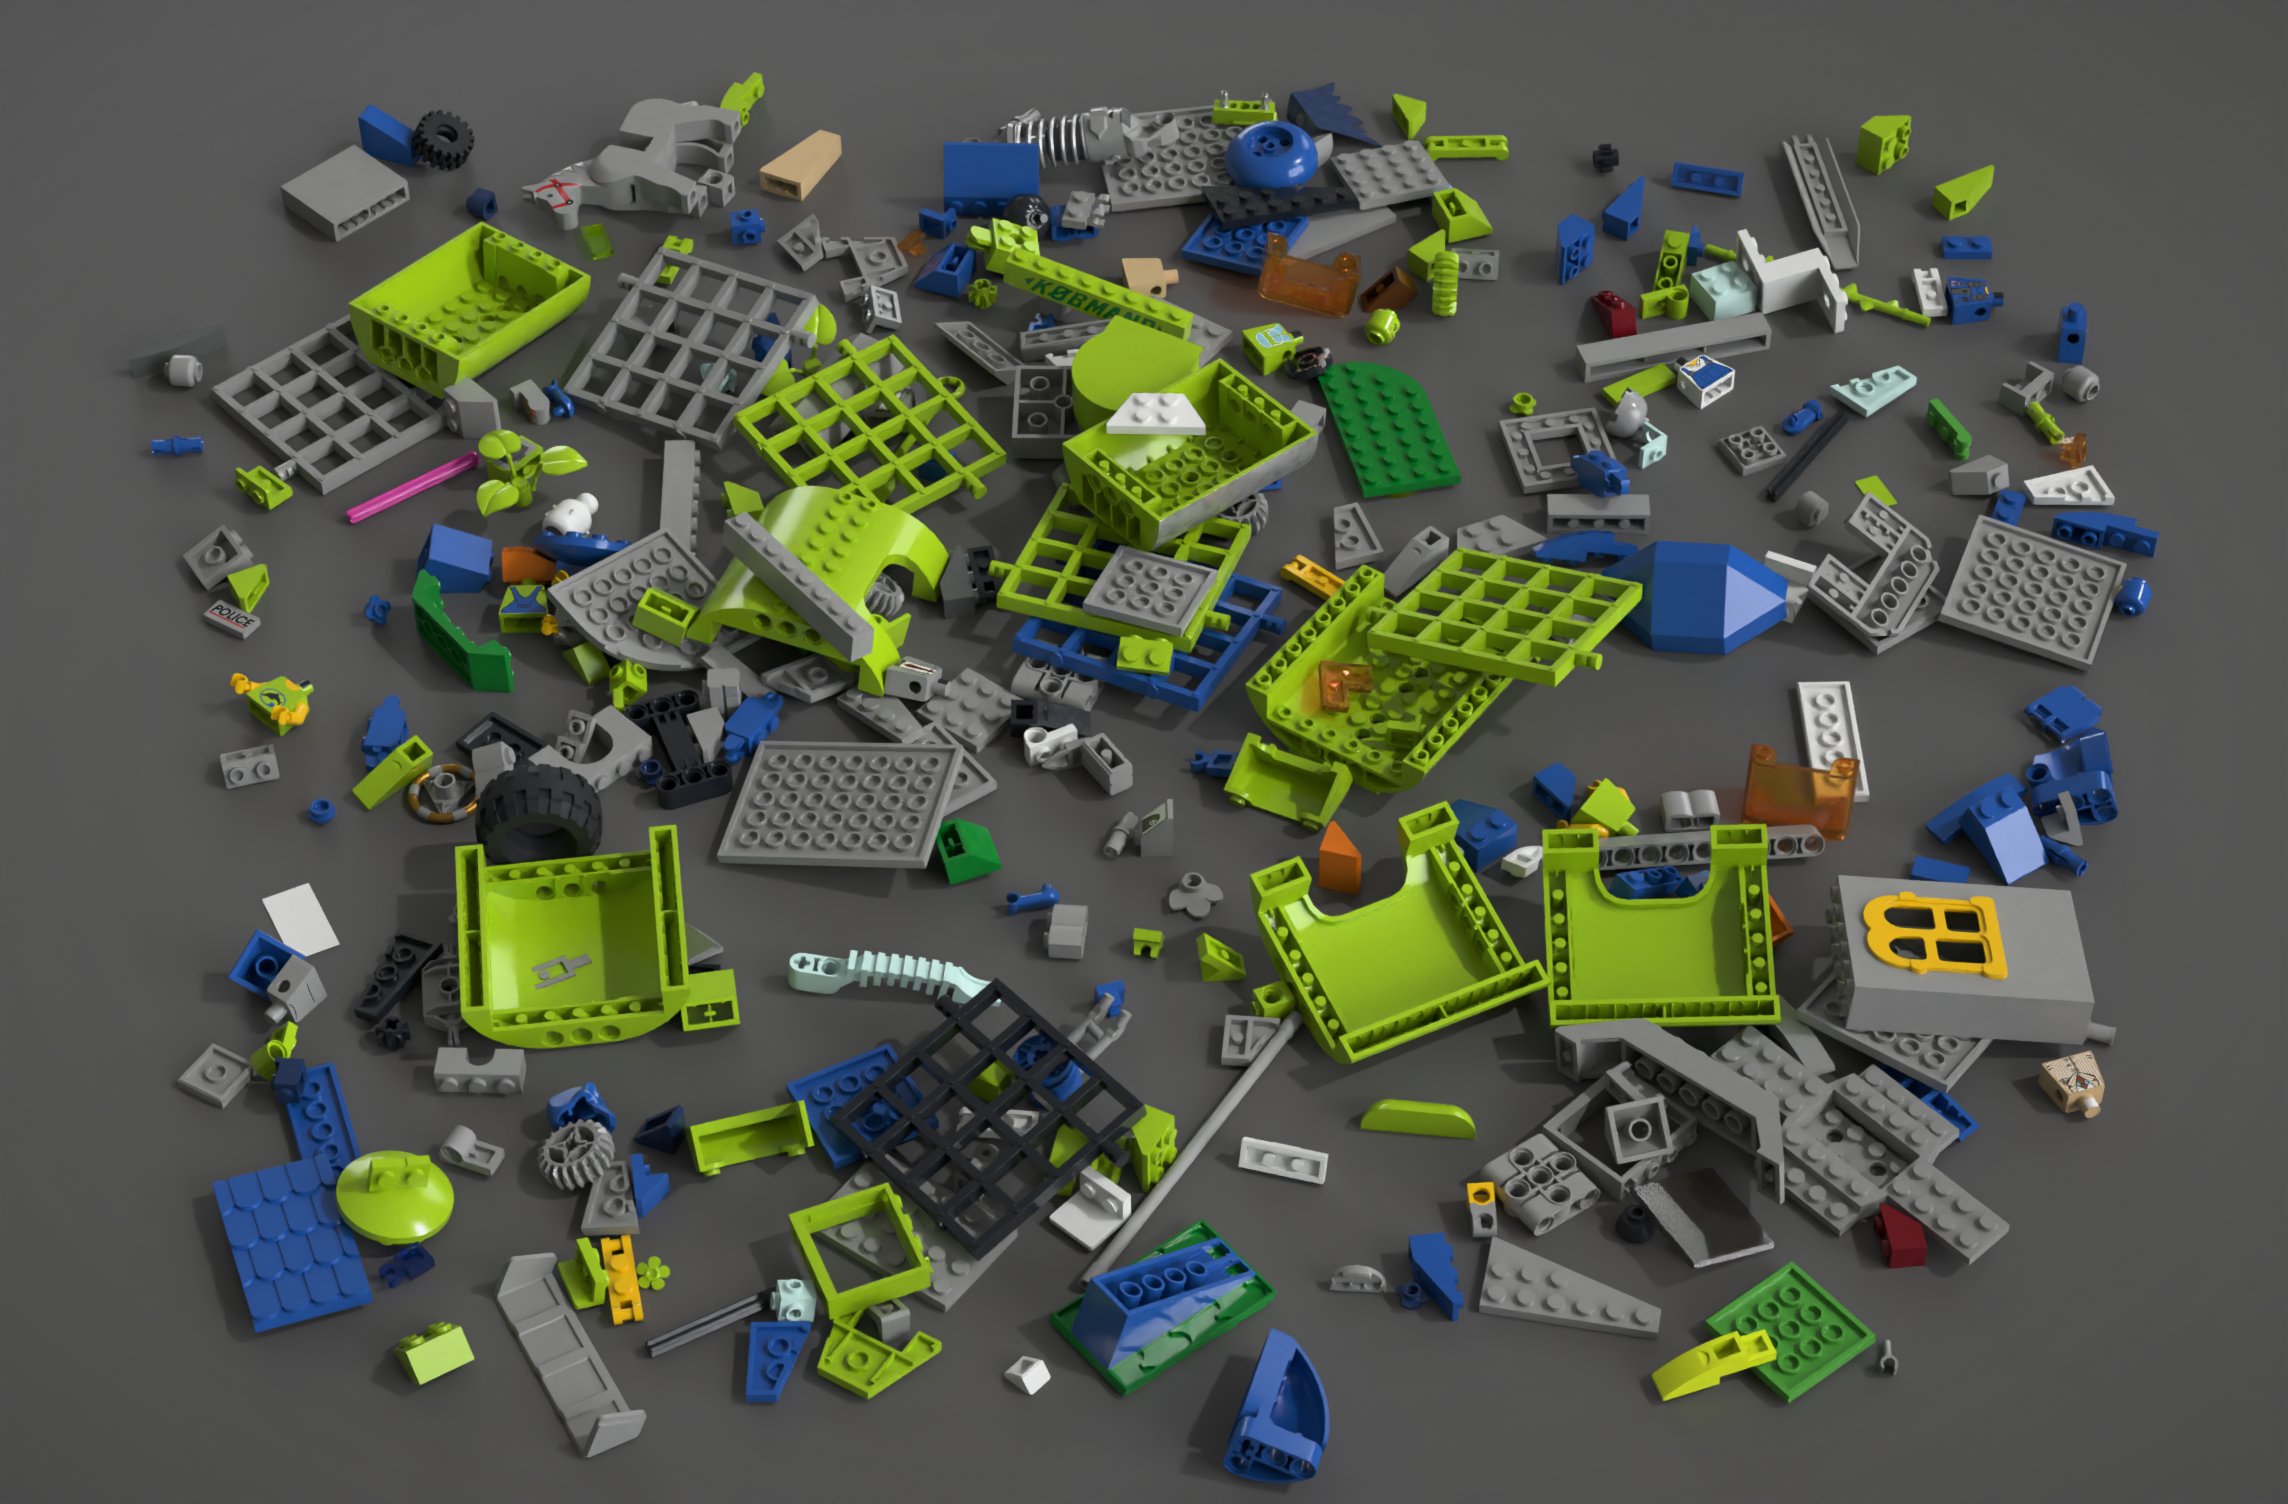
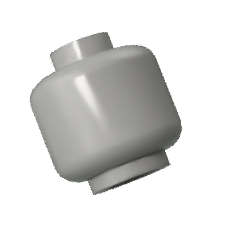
[164,354,203,387]
[2062,365,2100,402]

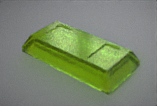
[580,223,615,260]

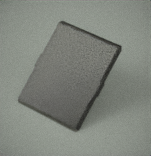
[1629,1167,1775,1269]

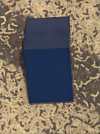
[633,1105,686,1155]

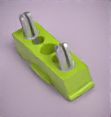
[1211,91,1277,126]

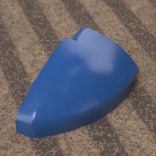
[1223,1328,1329,1483]

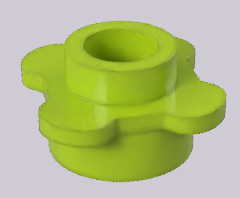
[1509,393,1536,416]

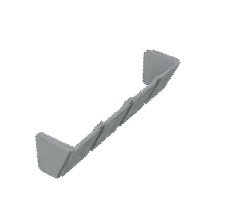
[494,1252,647,1458]

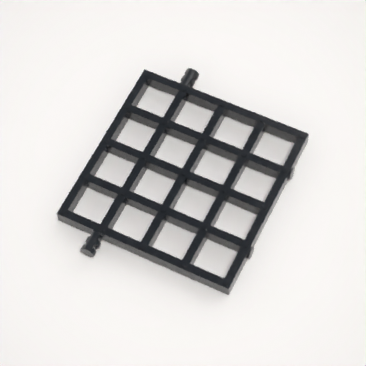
[830,977,1147,1261]

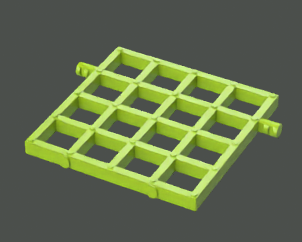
[733,334,1007,514]
[989,482,1251,653]
[1365,547,1642,687]

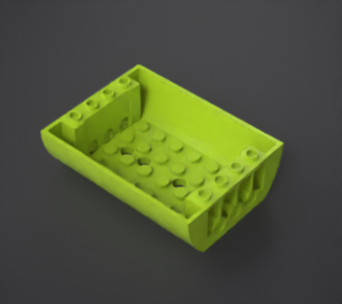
[348,221,591,399]

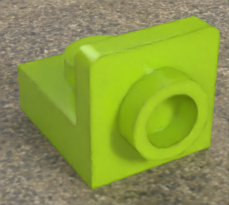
[1385,713,1426,750]

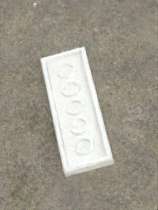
[1796,681,1869,803]

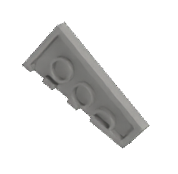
[836,685,924,744]

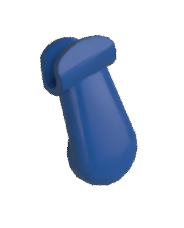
[542,379,575,419]
[1782,400,1823,435]
[1006,883,1060,916]

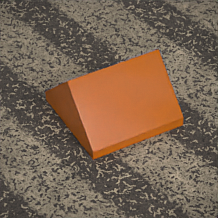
[1318,821,1362,895]

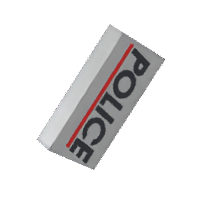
[203,600,261,640]

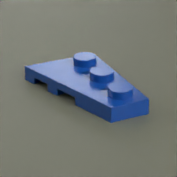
[746,1321,812,1402]

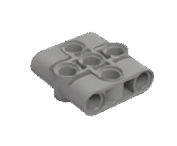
[1011,639,1108,711]
[1479,1134,1600,1236]

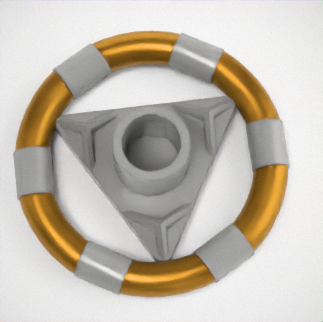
[407,764,480,823]

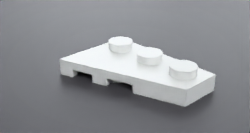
[2022,465,2115,505]

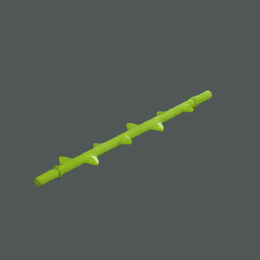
[1705,244,1931,327]

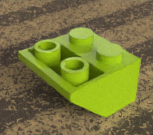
[1856,115,1912,175]
[1432,188,1493,243]
[632,587,701,647]
[681,969,740,1032]
[1130,1104,1177,1193]
[393,1321,475,1385]

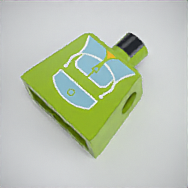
[1242,323,1303,376]

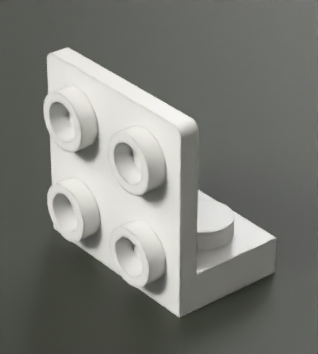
[1050,1166,1131,1251]

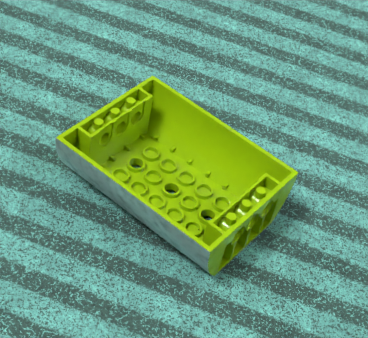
[1062,358,1318,552]

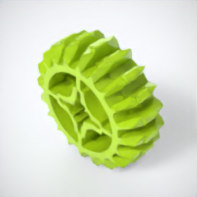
[1432,251,1459,317]

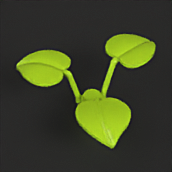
[760,303,836,397]
[477,429,588,518]

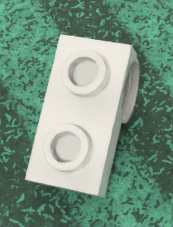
[1024,723,1078,767]

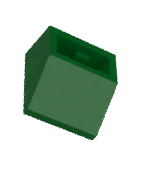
[935,818,1003,885]

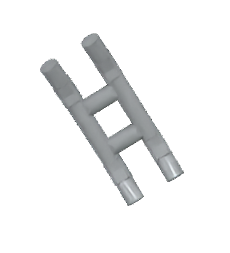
[1066,993,1132,1074]

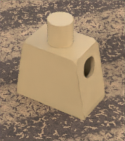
[1121,258,1179,299]

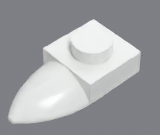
[1501,846,1542,878]

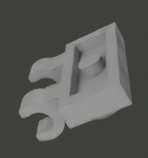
[1062,191,1110,230]

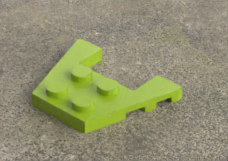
[817,1308,942,1400]

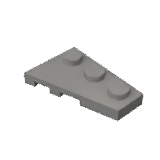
[1333,502,1384,570]

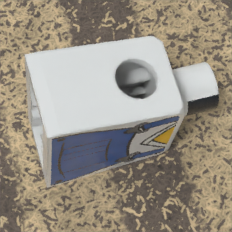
[1674,355,1735,410]

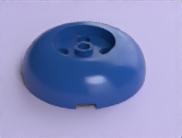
[1225,121,1318,188]

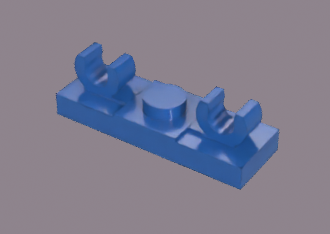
[1671,161,1745,196]

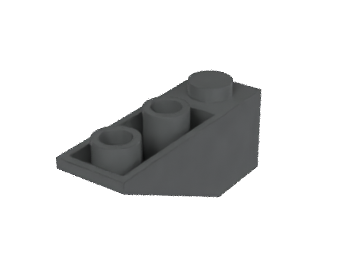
[940,544,979,619]

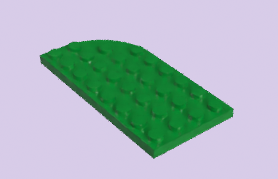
[1315,361,1461,498]

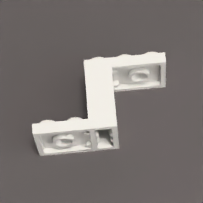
[1736,229,1848,334]

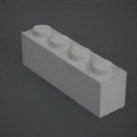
[1546,494,1651,534]

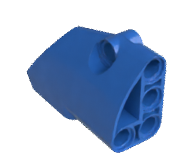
[2026,727,2118,825]

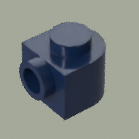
[466,187,498,220]

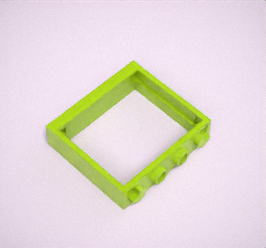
[788,1182,934,1320]

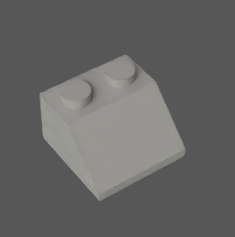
[443,376,501,439]

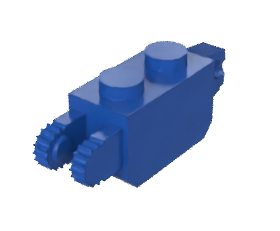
[1570,450,1630,498]
[723,691,783,765]
[361,695,409,773]

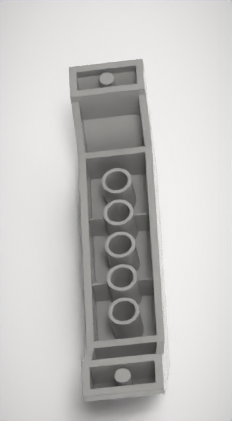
[1554,1018,1785,1205]

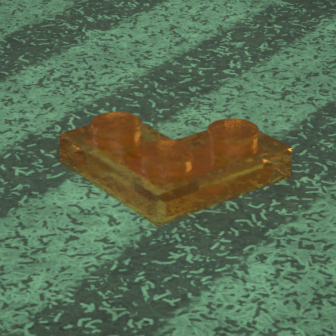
[1318,660,1373,713]

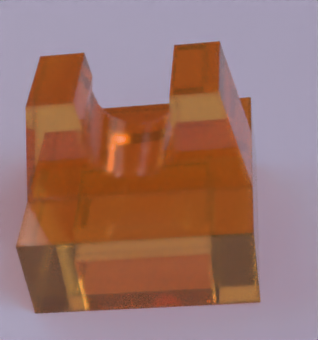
[896,229,928,257]
[2060,433,2088,468]

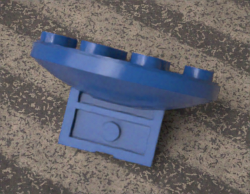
[532,531,632,578]

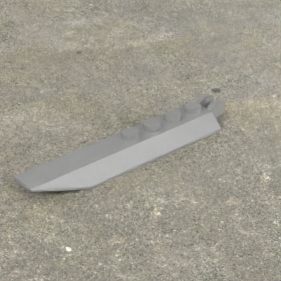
[1782,134,1860,270]

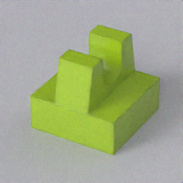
[1133,928,1165,959]

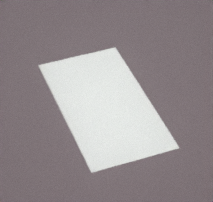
[262,883,340,956]

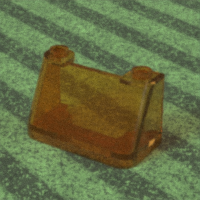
[1258,231,1361,318]
[1741,743,1860,841]

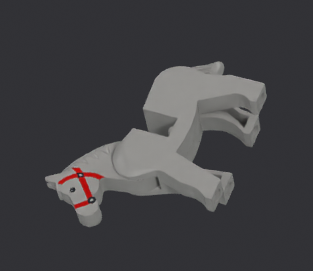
[521,99,741,230]

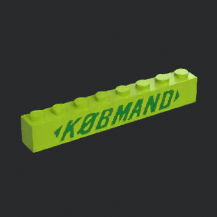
[1003,247,1194,341]

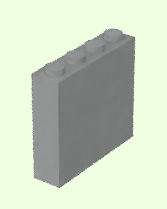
[280,145,410,242]

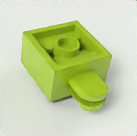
[965,218,1040,274]

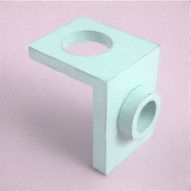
[1639,421,1667,469]

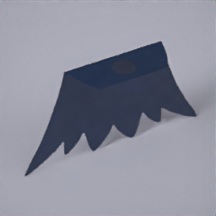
[1287,82,1382,147]

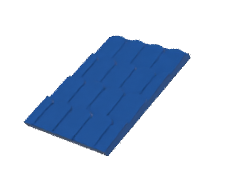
[212,1153,373,1333]

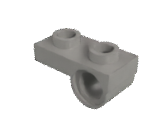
[439,1125,505,1177]

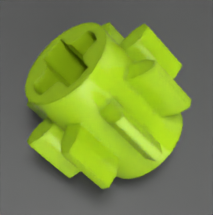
[968,279,998,309]

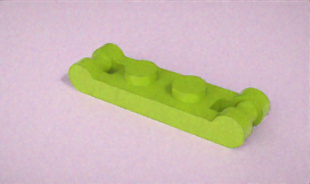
[1424,135,1509,161]

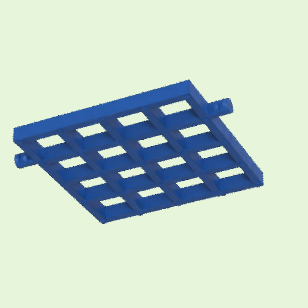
[1012,538,1287,712]

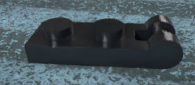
[967,545,1002,605]

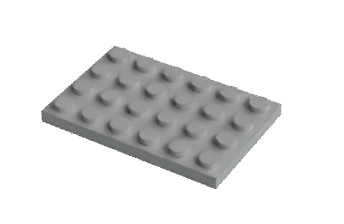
[812,1154,1018,1313]

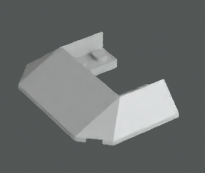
[1803,491,1940,636]

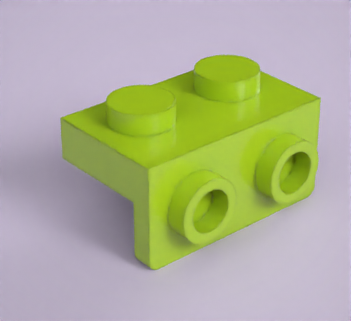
[234,465,293,510]
[1116,635,1173,676]
[557,1237,609,1310]

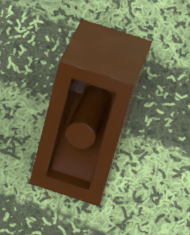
[1360,265,1419,313]

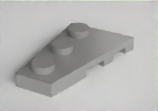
[581,1161,640,1236]

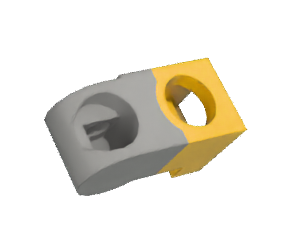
[1466,1182,1497,1238]

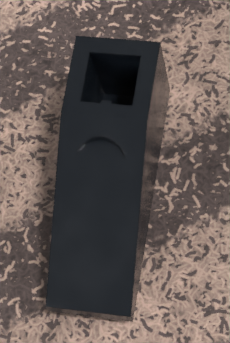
[1010,699,1090,738]

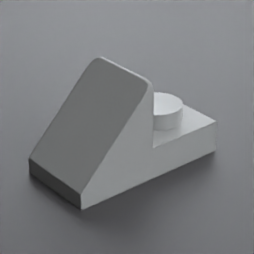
[2041,791,2083,846]
[867,1298,910,1344]

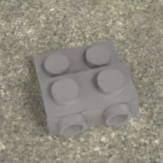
[183,525,254,590]

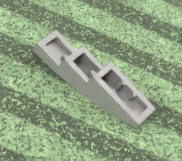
[1768,994,1835,1076]

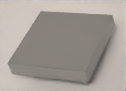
[1718,426,1787,477]

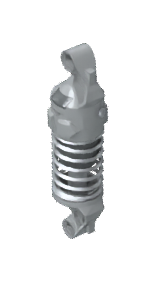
[963,106,1180,169]

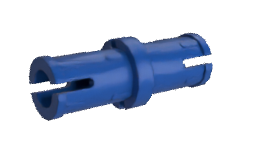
[151,436,204,456]
[2039,834,2088,876]

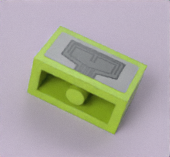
[486,435,544,484]

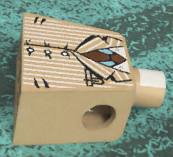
[2038,1050,2105,1118]

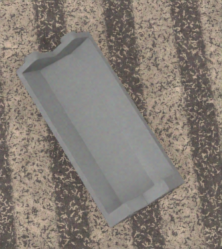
[768,333,904,460]

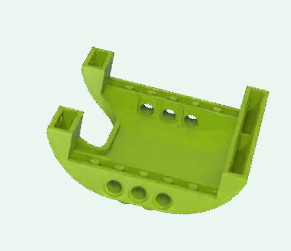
[686,486,951,697]
[1249,801,1551,1065]
[1542,824,1781,1030]

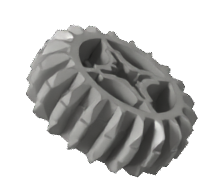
[1213,491,1268,541]
[864,571,904,618]
[536,1119,615,1190]

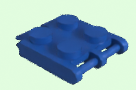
[2024,685,2103,743]

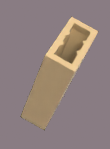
[759,130,842,202]

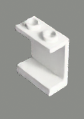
[1764,551,1817,623]

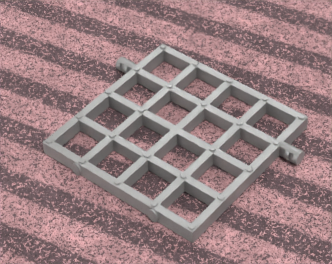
[562,246,819,452]
[211,314,448,495]

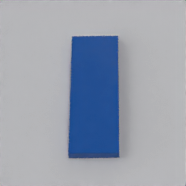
[285,1062,361,1183]

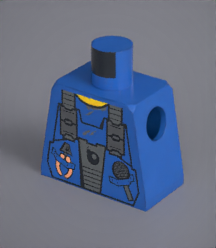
[1944,277,2004,325]
[2056,302,2087,364]

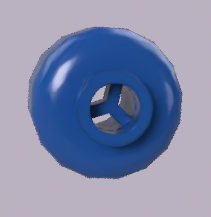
[2114,577,2152,617]

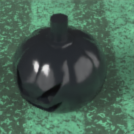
[1001,193,1051,242]

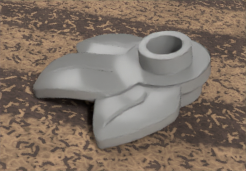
[1169,872,1223,919]

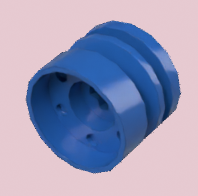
[1013,1034,1082,1110]

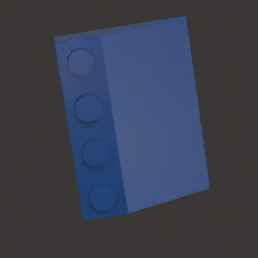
[944,142,1040,216]

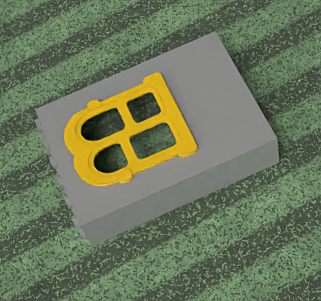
[1825,875,2095,1045]

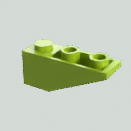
[1932,165,1995,221]
[1652,230,1690,292]
[351,735,434,812]

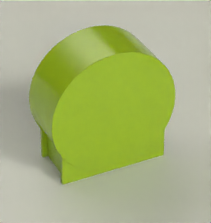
[1072,315,1204,431]

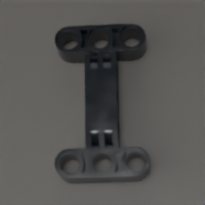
[625,689,733,810]

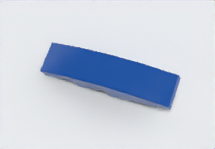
[1925,773,2028,846]
[1879,1064,1980,1143]

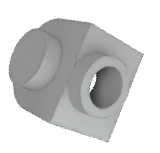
[1795,491,1829,527]

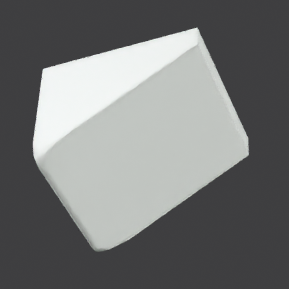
[1004,1356,1050,1395]

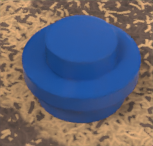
[308,799,336,824]

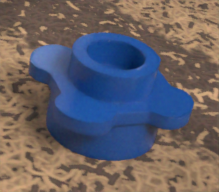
[364,595,391,625]

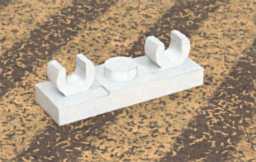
[1238,1137,1329,1184]

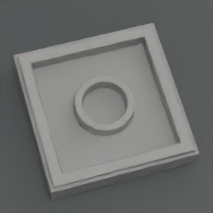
[177,1043,257,1109]

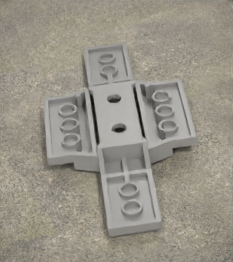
[1710,1025,2009,1266]

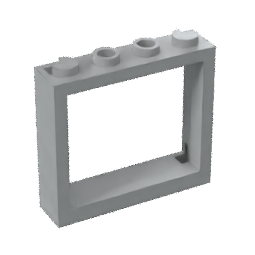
[1542,1063,1698,1201]

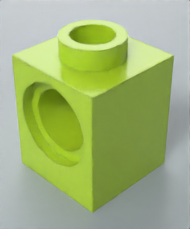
[1250,980,1295,1022]

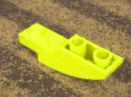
[1652,1329,1777,1401]

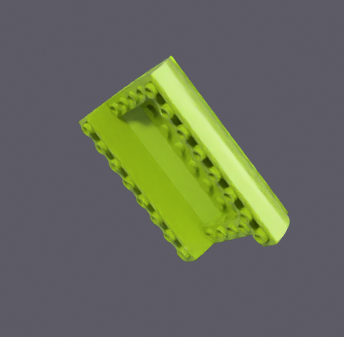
[1245,564,1534,795]

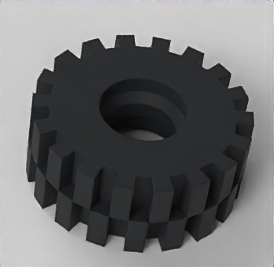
[412,110,475,171]

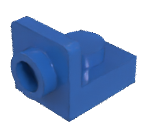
[919,208,957,240]

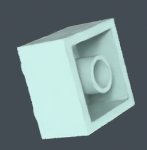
[1689,261,1758,321]

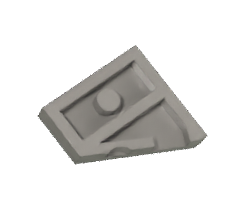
[777,214,823,272]
[1221,1015,1280,1067]

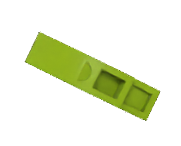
[720,72,765,142]

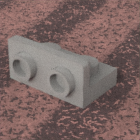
[1451,248,1499,280]
[860,285,902,334]
[220,744,280,789]

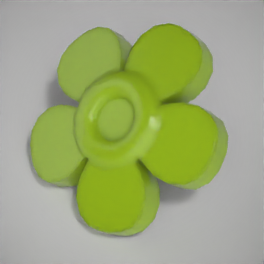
[636,1256,670,1290]

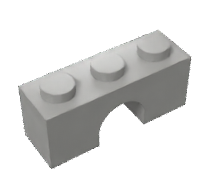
[434,1047,527,1094]

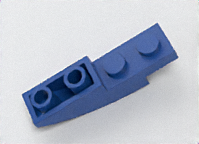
[2051,512,2159,557]
[1531,530,1638,565]

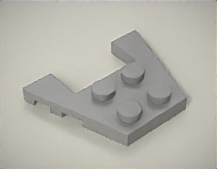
[821,237,908,302]

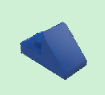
[631,1153,670,1218]

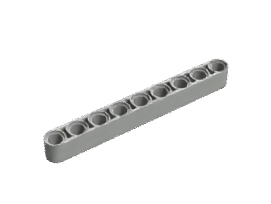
[1599,824,1825,870]

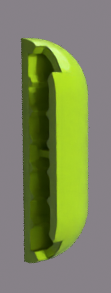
[1361,1099,1476,1140]

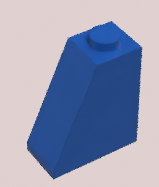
[358,104,423,167]

